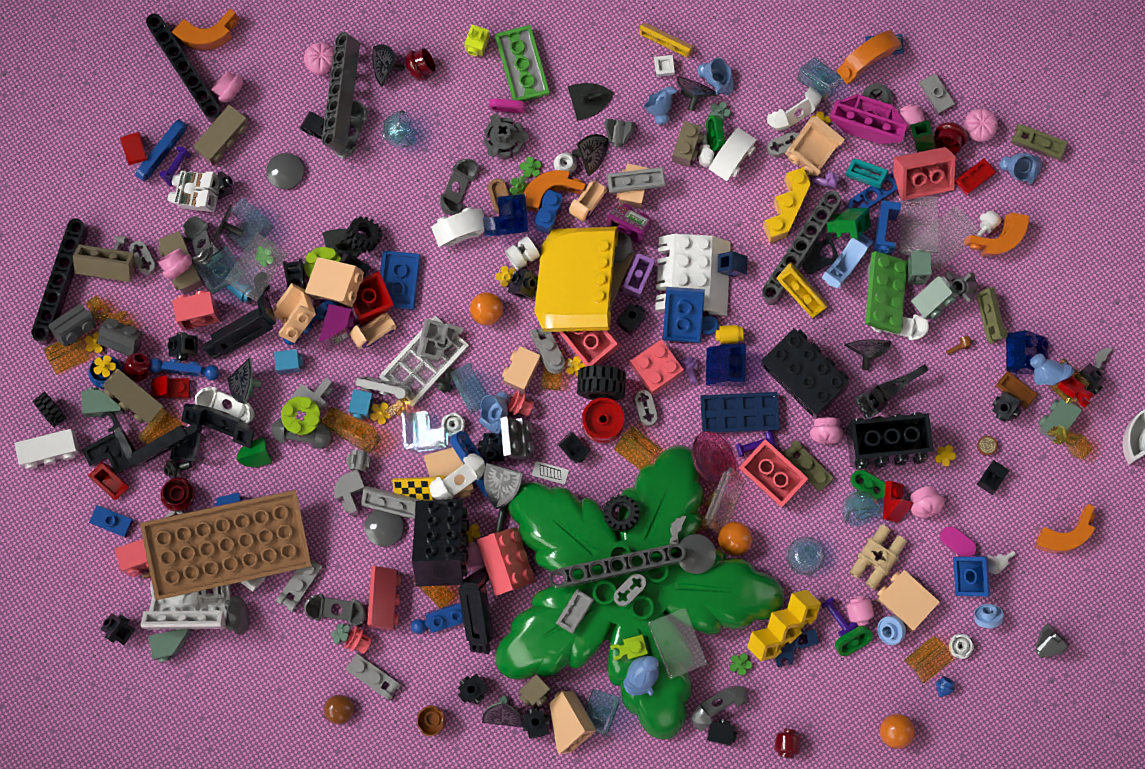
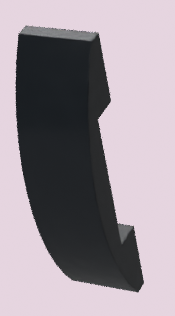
[181,403,255,448]

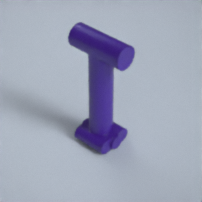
[160,146,191,186]
[735,431,778,457]
[821,597,858,637]

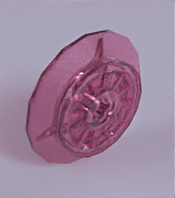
[692,431,736,486]

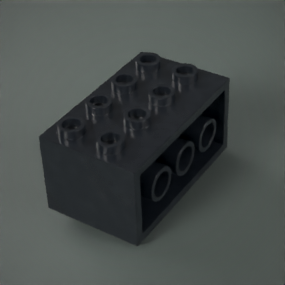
[761,328,849,419]
[846,412,934,470]
[412,499,469,587]

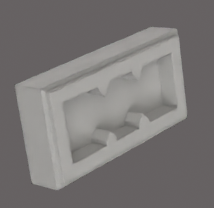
[919,73,955,115]
[556,589,594,634]

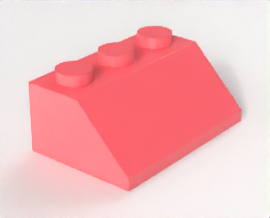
[893,147,956,201]
[367,566,402,630]

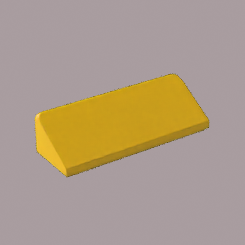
[639,23,694,58]
[776,263,827,319]

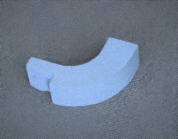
[822,234,873,288]

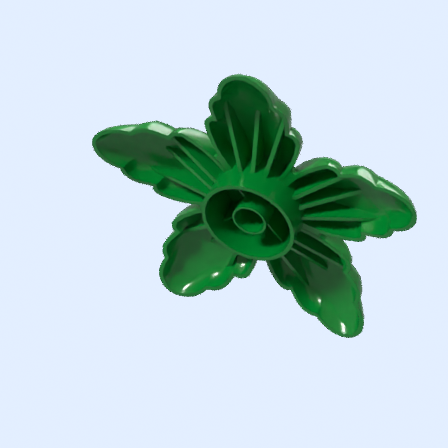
[495,445,785,740]

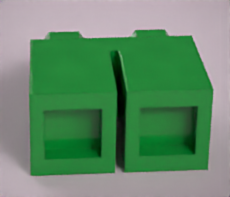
[827,208,871,238]

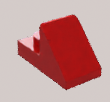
[120,131,147,166]
[151,375,191,398]
[88,462,129,501]
[883,481,914,523]

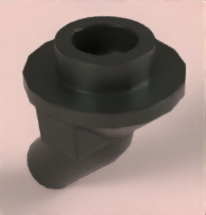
[435,368,454,394]
[164,460,192,479]

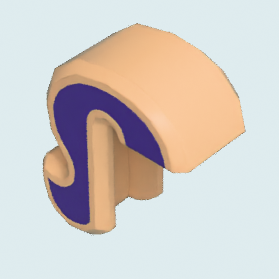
[569,180,608,222]
[350,313,397,349]

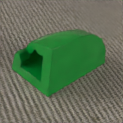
[236,437,272,467]

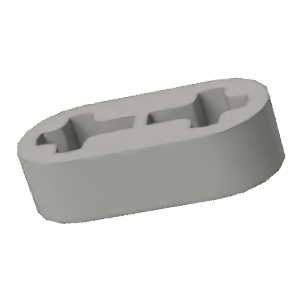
[767,132,798,158]
[129,241,156,276]
[635,390,657,427]
[614,574,646,607]

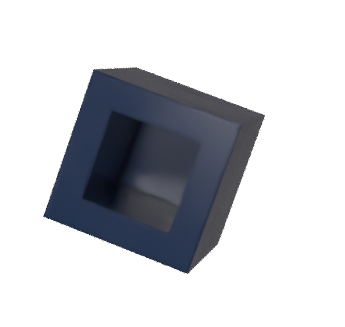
[717,251,748,277]

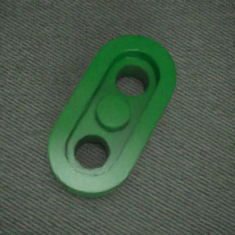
[706,115,726,152]
[850,470,885,500]
[835,625,873,656]

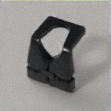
[797,234,838,275]
[170,432,207,462]

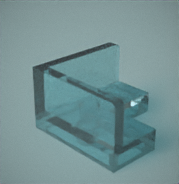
[230,197,273,254]
[450,362,486,414]
[402,411,448,452]

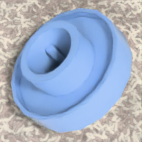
[974,604,1004,629]
[877,615,906,645]

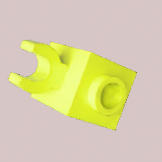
[464,25,490,56]

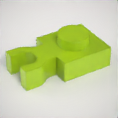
[610,635,648,661]

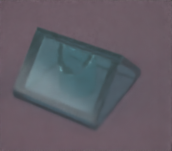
[797,57,843,101]
[195,246,245,295]
[585,689,622,737]

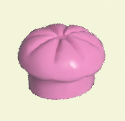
[304,42,334,75]
[211,71,243,103]
[964,109,998,142]
[158,248,192,279]
[809,418,844,445]
[910,486,945,518]

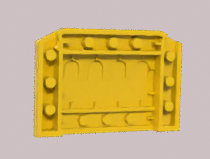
[534,227,619,332]

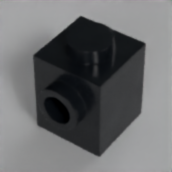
[616,303,646,336]
[706,719,737,747]

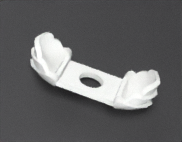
[767,86,822,131]
[871,315,929,340]
[195,387,255,424]
[429,453,485,500]

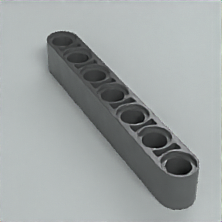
[322,32,360,153]
[762,191,841,305]
[550,543,685,589]

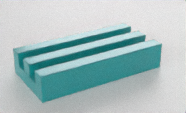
[846,158,888,189]

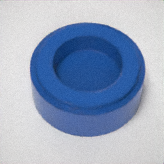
[701,316,719,336]

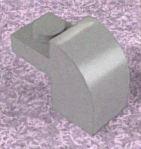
[290,378,334,411]
[334,470,365,516]

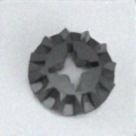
[862,83,892,104]

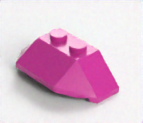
[830,94,907,144]

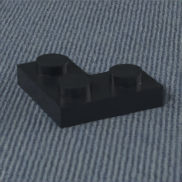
[81,432,133,475]

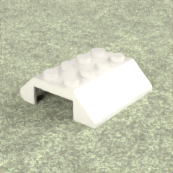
[655,234,730,316]
[141,581,231,630]

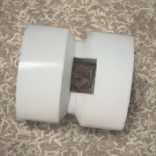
[505,236,540,271]

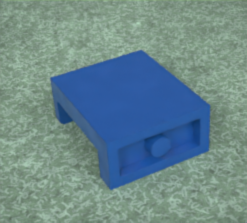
[872,200,901,256]

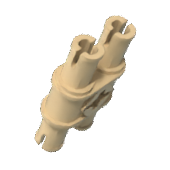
[849,524,907,590]

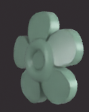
[709,102,730,122]
[331,623,351,645]

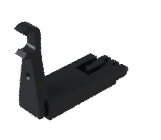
[202,272,276,359]
[855,364,929,419]
[100,412,202,467]
[458,566,494,654]

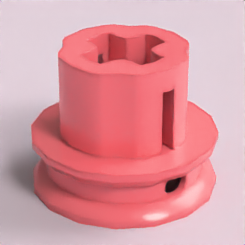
[508,390,534,417]
[344,626,372,654]

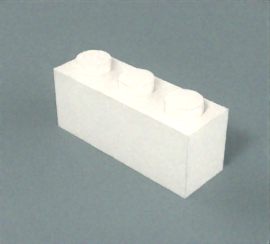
[14,429,80,470]

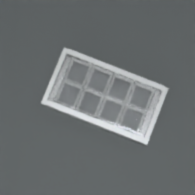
[379,316,469,407]

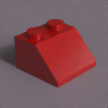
[352,271,394,325]

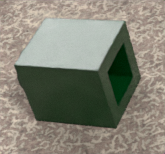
[910,120,936,153]

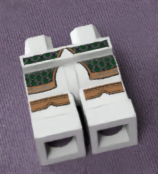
[167,171,220,212]

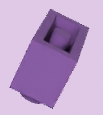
[623,253,655,300]

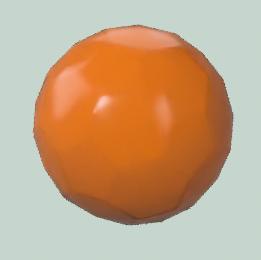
[470,292,503,326]
[718,521,753,556]
[879,714,915,749]

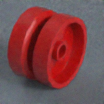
[582,398,624,444]

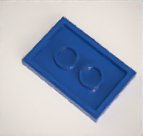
[380,250,421,310]
[662,287,705,343]

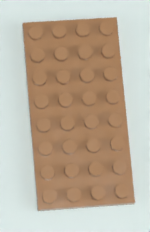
[140,489,311,601]

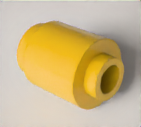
[715,325,743,345]

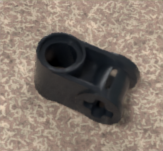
[300,111,325,140]
[283,258,306,290]

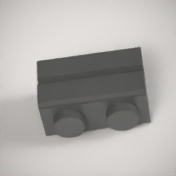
[49,304,96,347]
[98,318,143,356]

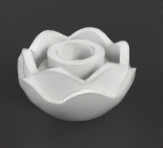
[554,152,577,174]
[441,412,465,436]
[949,634,974,659]

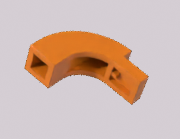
[172,8,239,51]
[836,30,901,85]
[520,170,586,213]
[964,212,1029,257]
[1034,504,1096,553]

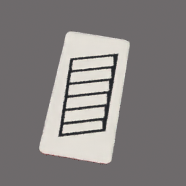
[532,461,569,484]

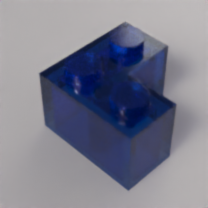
[483,194,529,236]

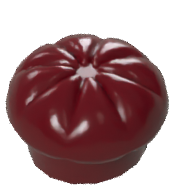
[405,48,436,82]
[935,122,968,155]
[160,478,195,512]

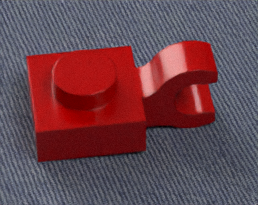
[1057,376,1094,407]

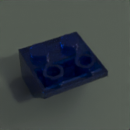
[1006,330,1049,375]
[706,344,746,387]

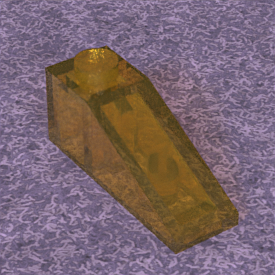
[320,407,381,454]

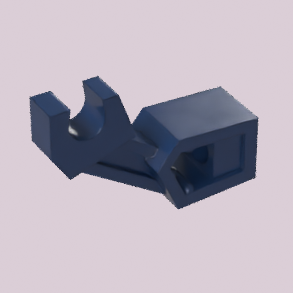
[775,629,819,668]

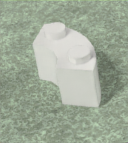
[709,127,757,181]
[431,207,489,247]
[1123,409,1145,465]

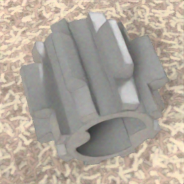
[346,450,370,472]

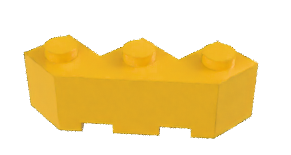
[763,167,810,243]
[747,590,821,661]

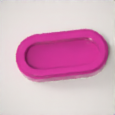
[489,98,526,113]
[940,527,976,556]

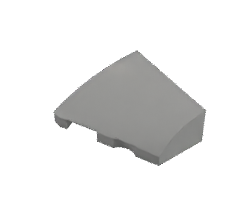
[416,319,463,360]

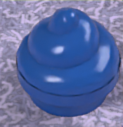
[936,676,956,697]

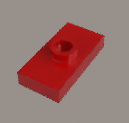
[955,158,996,196]

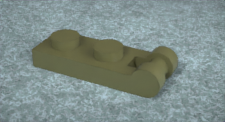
[1011,124,1067,161]
[976,287,1008,344]
[781,440,833,492]

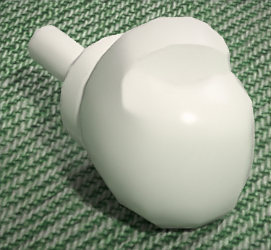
[698,135,714,167]
[976,210,1002,237]
[987,551,1016,575]

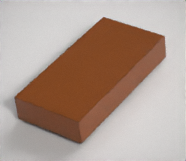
[995,371,1038,410]

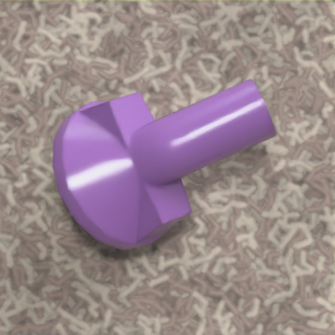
[812,171,840,189]
[680,356,698,384]

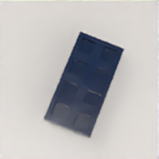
[700,392,780,434]

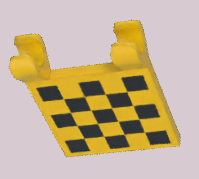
[392,475,445,500]

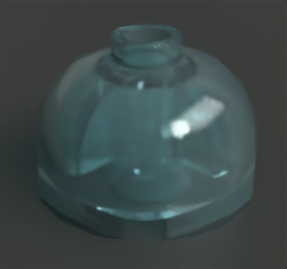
[382,110,416,149]
[842,490,882,526]
[786,536,825,575]

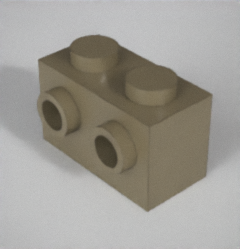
[672,121,704,167]
[519,674,551,708]

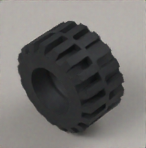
[577,365,626,400]

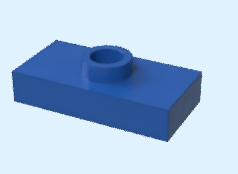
[89,505,133,538]

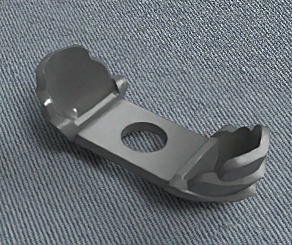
[332,100,368,159]
[440,159,479,215]
[183,216,214,265]
[271,418,332,449]
[304,594,367,626]
[691,686,750,731]

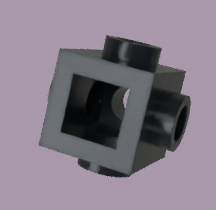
[508,269,538,299]
[167,332,198,361]
[1074,363,1106,395]
[992,391,1024,422]
[478,433,505,462]
[100,613,135,645]
[458,673,489,705]
[521,708,550,739]

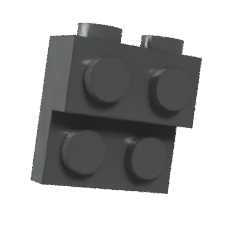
[500,417,535,461]

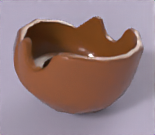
[323,695,354,725]
[416,705,446,737]

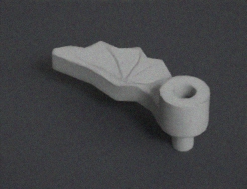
[113,235,127,250]
[1094,347,1112,371]
[669,516,686,544]

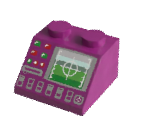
[607,203,652,245]
[319,304,357,350]

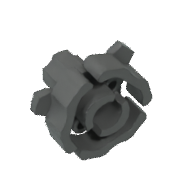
[484,113,528,159]

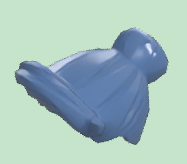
[697,58,734,95]
[643,86,678,125]
[1000,153,1042,185]
[1030,354,1074,386]
[479,391,511,434]
[624,656,659,696]

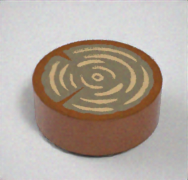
[977,436,997,456]

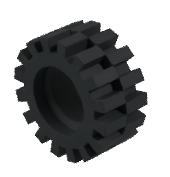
[345,216,383,253]
[32,391,66,428]
[604,494,639,532]

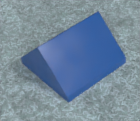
[953,555,990,597]

